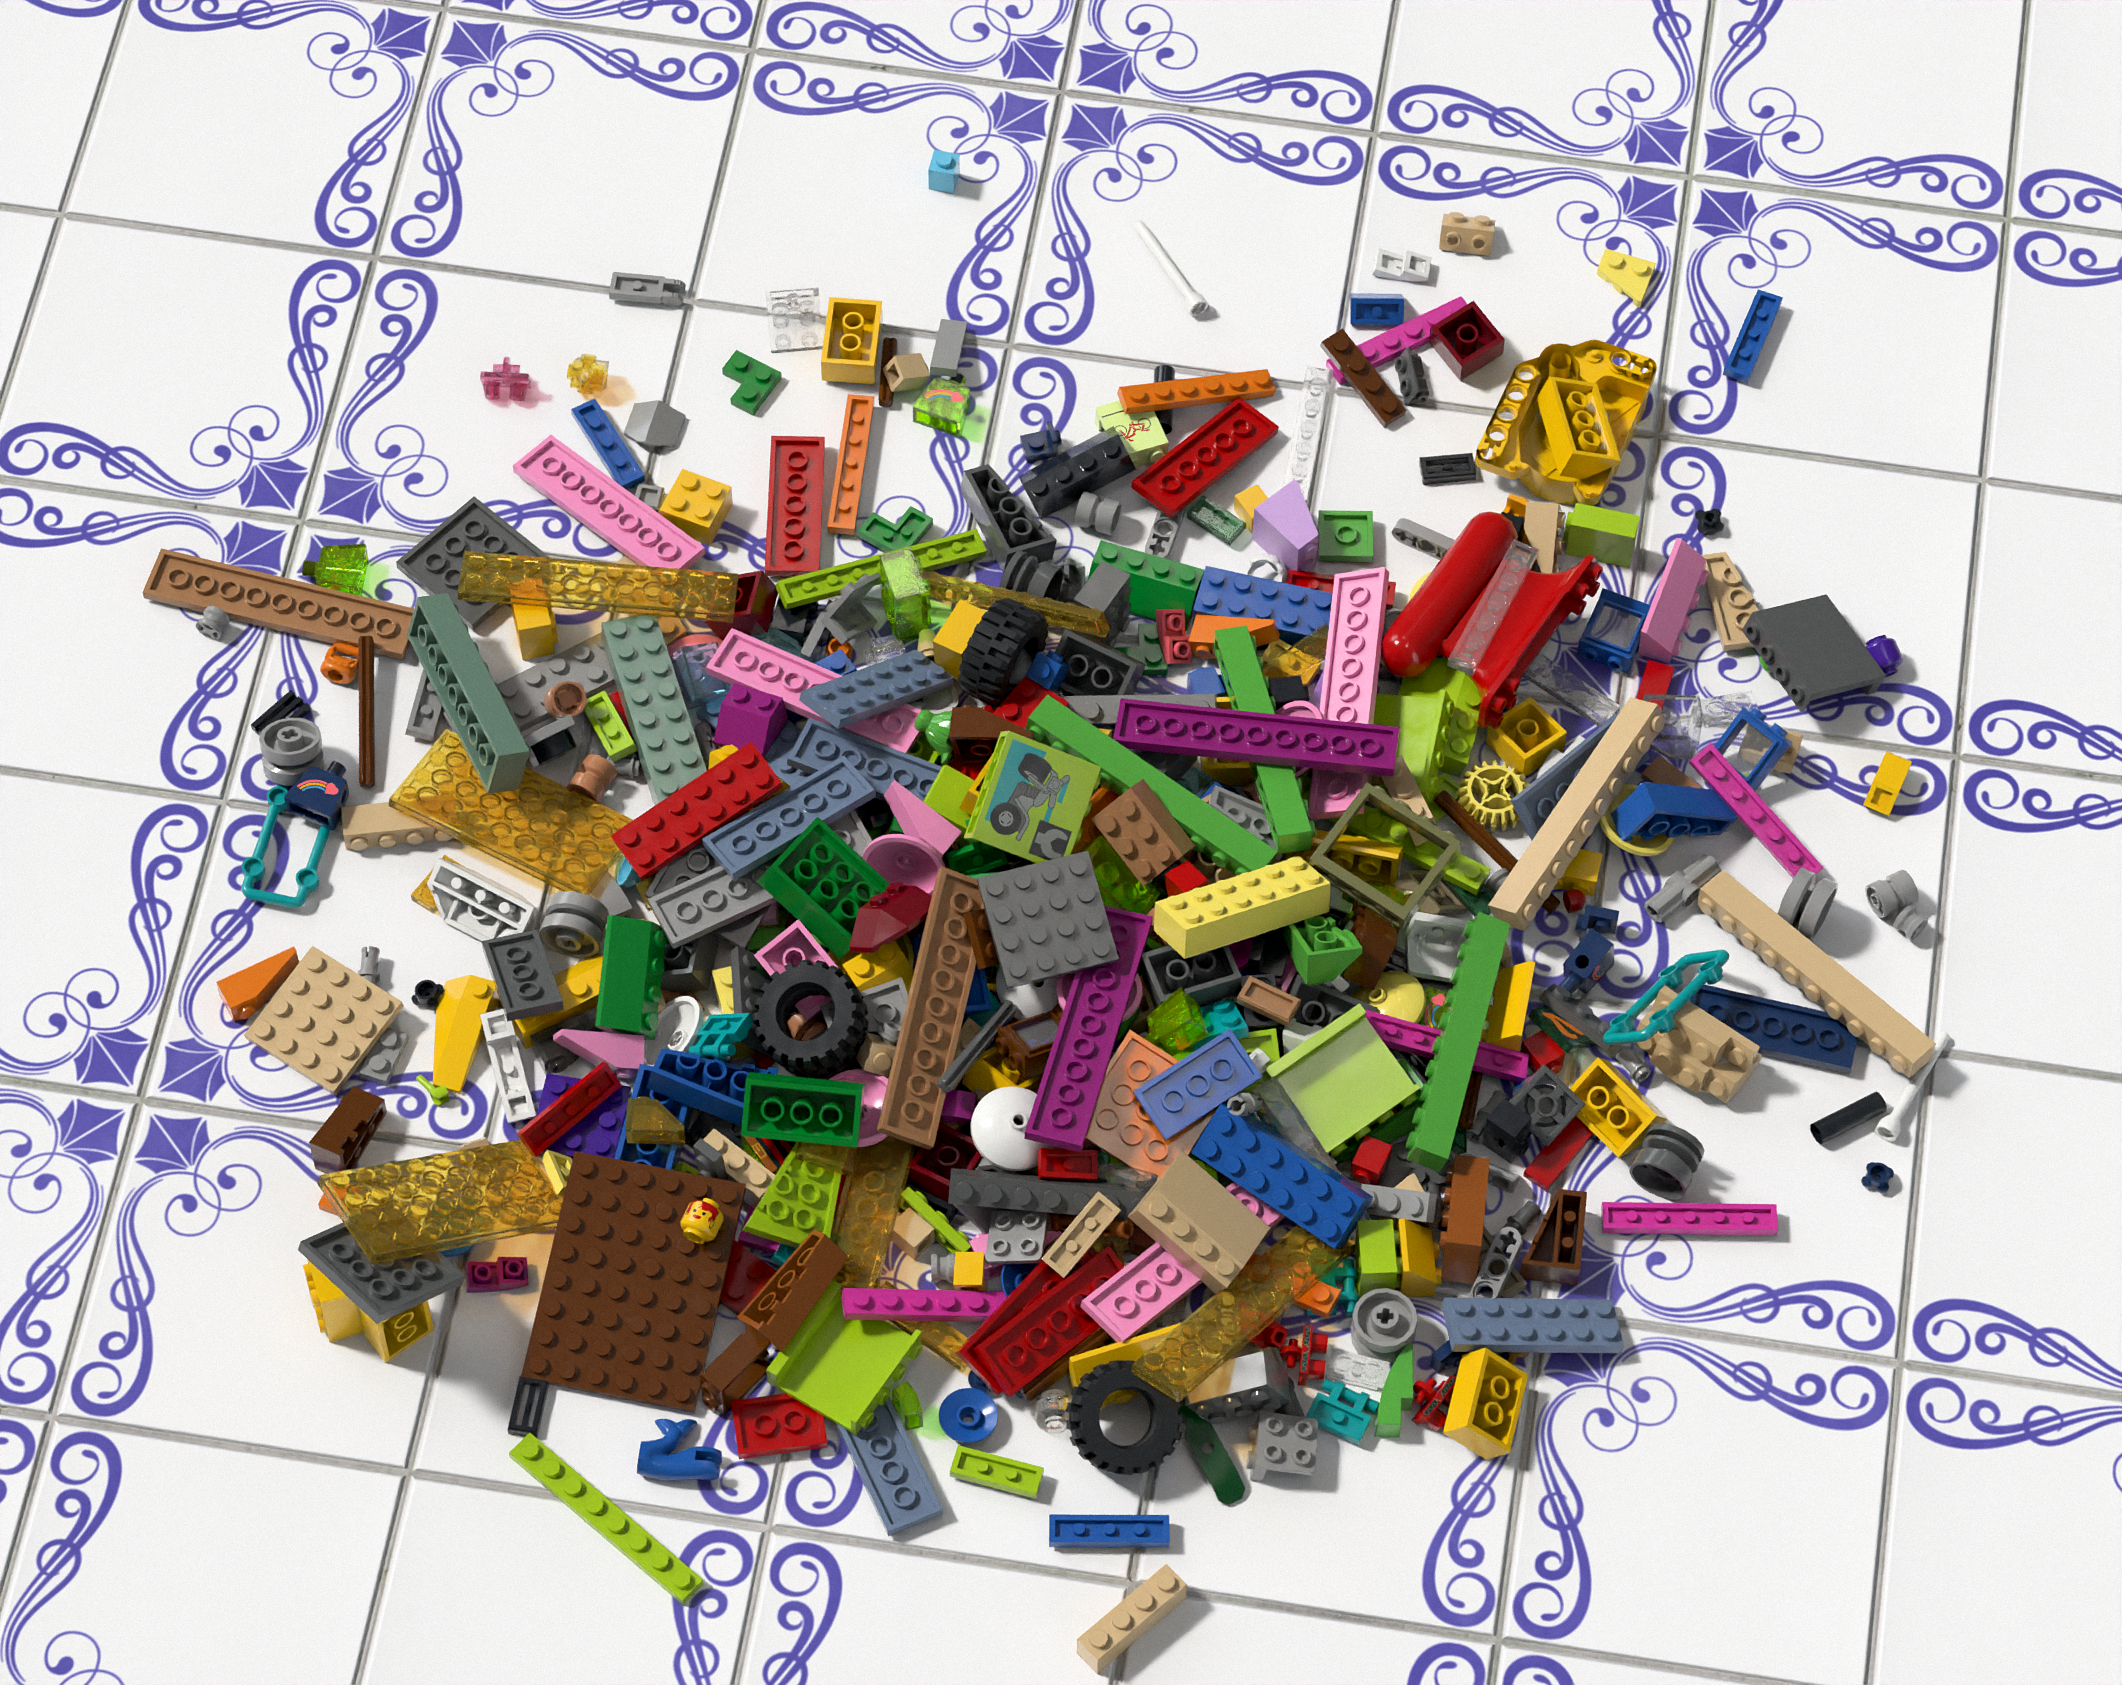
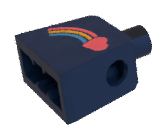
[284,761,349,831]
[1558,928,1614,996]

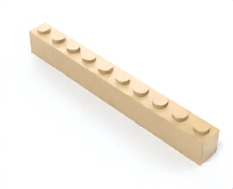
[1488,697,1666,931]
[1697,870,1936,1078]

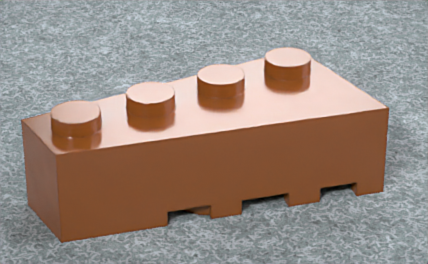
[1439,1154,1490,1284]
[737,1229,848,1352]

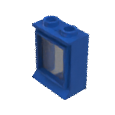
[1577,588,1651,674]
[1714,706,1792,792]

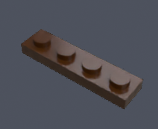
[1320,328,1406,427]

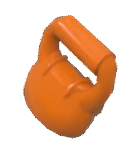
[320,642,358,684]

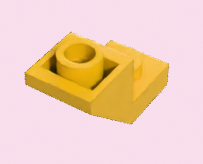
[1863,751,1912,816]

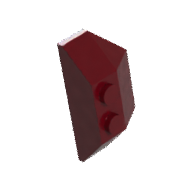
[849,882,932,953]

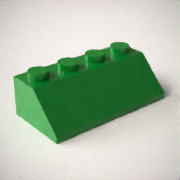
[1088,540,1204,631]
[595,915,667,1040]
[741,1072,865,1148]

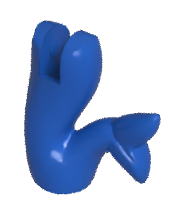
[637,1419,722,1481]

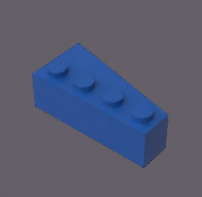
[1611,782,1737,841]
[646,1048,779,1127]

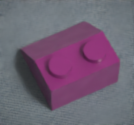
[713,683,788,758]

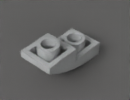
[580,867,633,917]

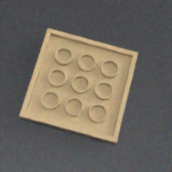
[244,946,404,1096]

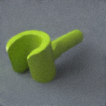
[416,1074,450,1106]

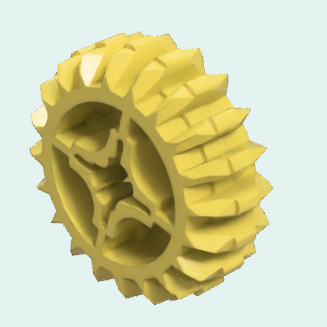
[1457,760,1530,833]

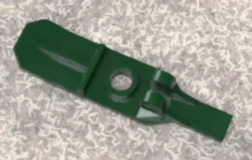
[1180,1395,1245,1505]

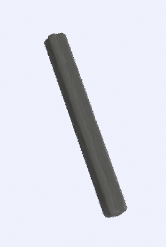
[937,1000,1017,1093]

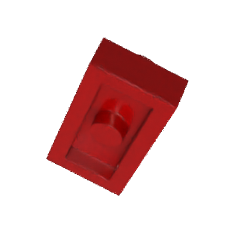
[1038,1148,1098,1182]

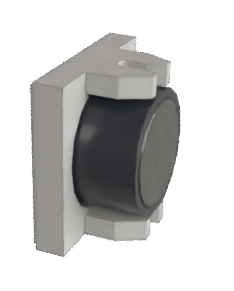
[523,715,583,769]

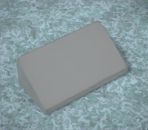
[1463,1153,1521,1193]

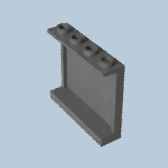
[1742,594,1886,712]

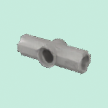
[1644,854,1721,923]

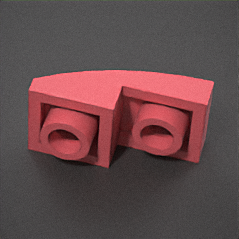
[1156,609,1192,664]

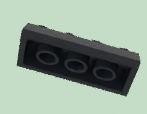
[1018,426,1136,519]

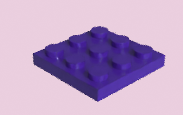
[528,1073,632,1159]

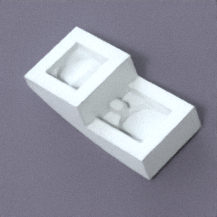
[1372,248,1432,282]

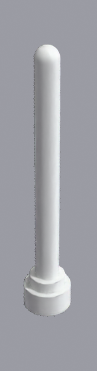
[1135,221,1208,316]
[1875,1032,1949,1142]

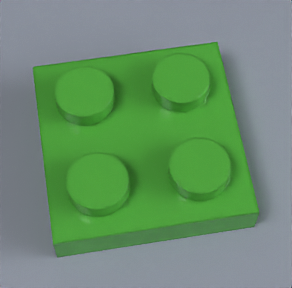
[1318,510,1374,562]

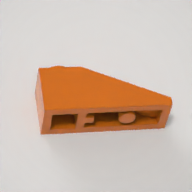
[1188,614,1280,659]
[216,946,299,1022]

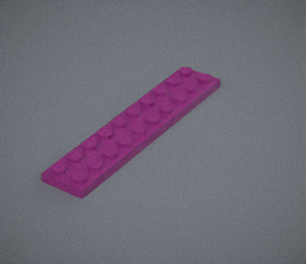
[1113,698,1400,777]
[1024,905,1153,1152]

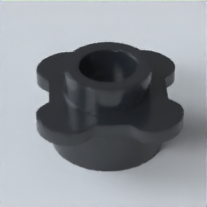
[1695,509,1724,535]
[411,980,444,1009]

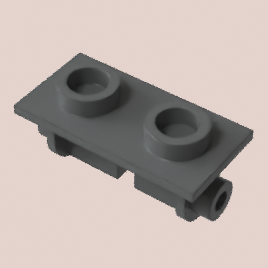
[1395,347,1429,405]
[1058,559,1085,617]

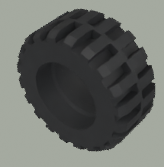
[958,598,1048,708]
[753,960,868,1076]
[1066,1360,1185,1475]

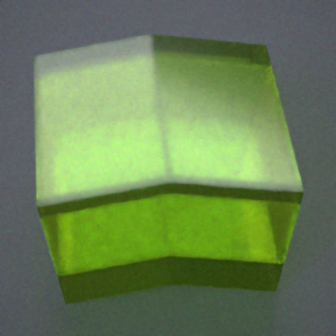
[892,1381,923,1431]

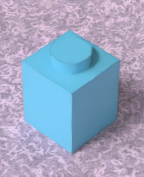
[928,150,960,194]

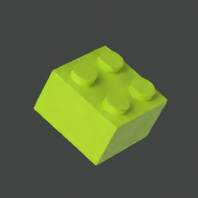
[1354,1219,1402,1299]

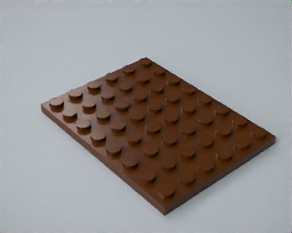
[521,1151,746,1413]

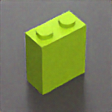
[1563,503,1640,568]

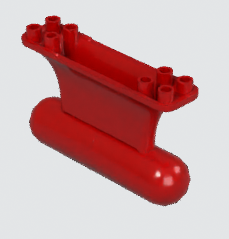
[1380,512,1603,729]

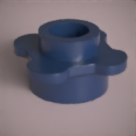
[1861,1162,1894,1193]

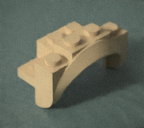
[1634,986,1762,1103]

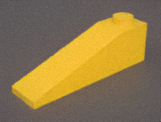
[433,975,500,1094]

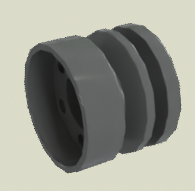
[997,550,1064,618]
[1629,1123,1705,1199]

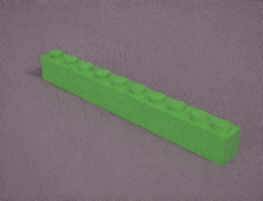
[1214,626,1316,854]
[1026,695,1278,876]
[1406,912,1510,1172]

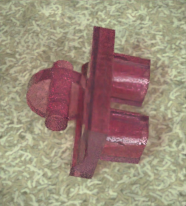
[480,357,531,401]

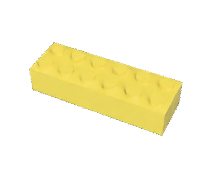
[1154,856,1331,959]

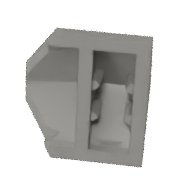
[624,400,686,447]

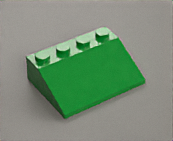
[757,816,890,959]

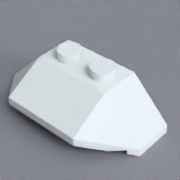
[427,858,536,941]

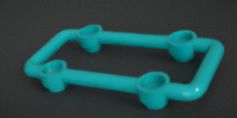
[241,784,342,908]
[1603,950,1729,1045]

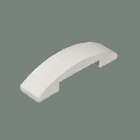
[480,1009,536,1124]

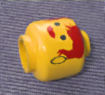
[680,1198,724,1244]

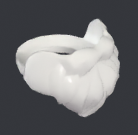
[1247,553,1287,583]

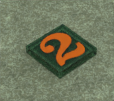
[1528,1005,1597,1054]

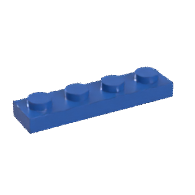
[1723,289,1783,383]
[571,398,645,490]
[1049,1514,1170,1547]

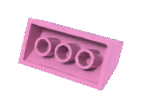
[1638,538,1709,664]

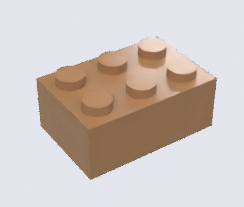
[1091,779,1195,886]

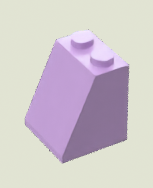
[1252,479,1319,572]

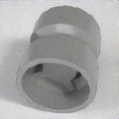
[1074,491,1122,536]
[1865,869,1919,918]

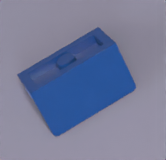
[1349,293,1404,325]

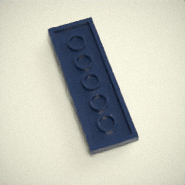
[1689,985,1858,1074]

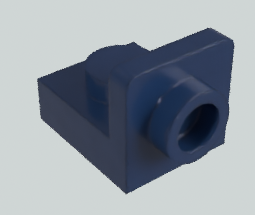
[1020,421,1062,463]
[1575,904,1619,941]
[1430,1340,1470,1374]

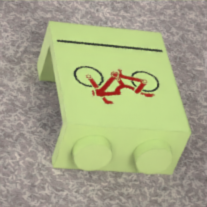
[1095,400,1169,468]

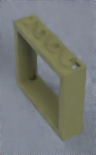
[1309,782,1461,931]

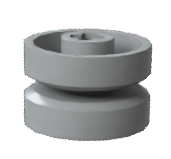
[259,718,325,786]
[1777,867,1838,940]
[539,891,609,958]
[1350,1288,1417,1364]

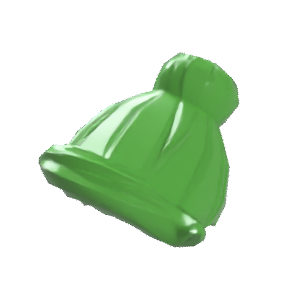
[914,710,955,766]

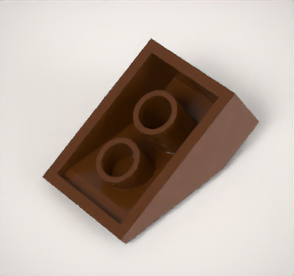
[949,705,1035,764]

